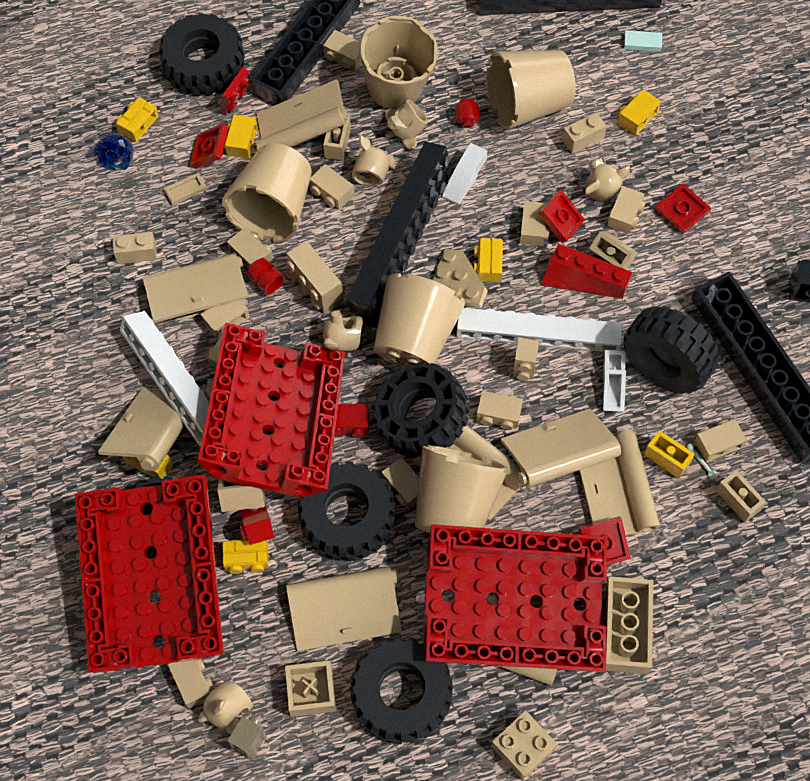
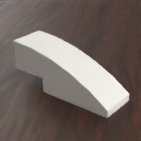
[442,143,487,205]
[603,350,626,412]

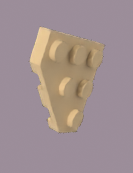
[433,249,488,308]

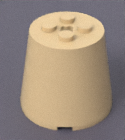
[360,16,438,109]
[486,50,576,129]
[222,143,312,243]
[373,273,465,367]
[415,445,508,533]

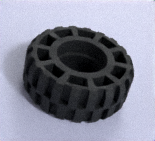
[159,13,245,96]
[623,306,719,394]
[372,362,469,458]
[298,461,395,561]
[350,637,453,744]

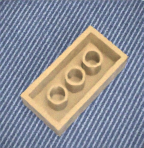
[605,577,653,674]

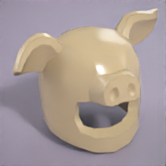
[385,100,428,150]
[352,135,395,186]
[585,159,630,202]
[317,310,363,351]
[198,681,253,734]

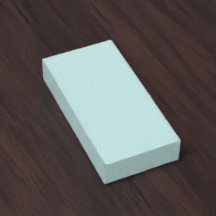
[624,30,662,52]

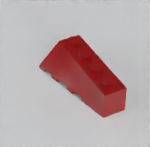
[541,243,633,299]

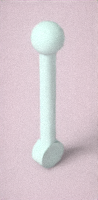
[686,443,718,479]

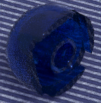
[94,133,134,171]

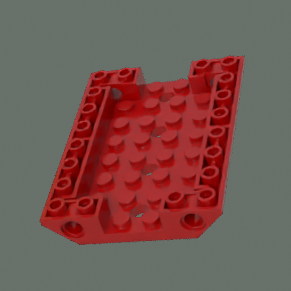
[197,322,345,497]
[75,475,224,673]
[423,524,607,672]

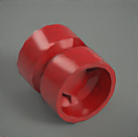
[247,258,285,295]

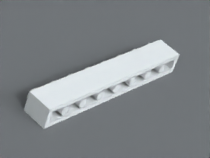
[457,307,622,352]
[120,311,209,446]

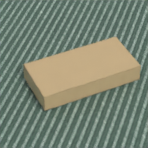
[163,173,207,206]

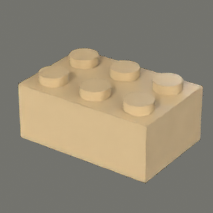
[287,241,344,314]

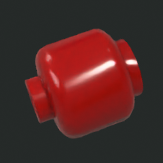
[455,99,480,128]

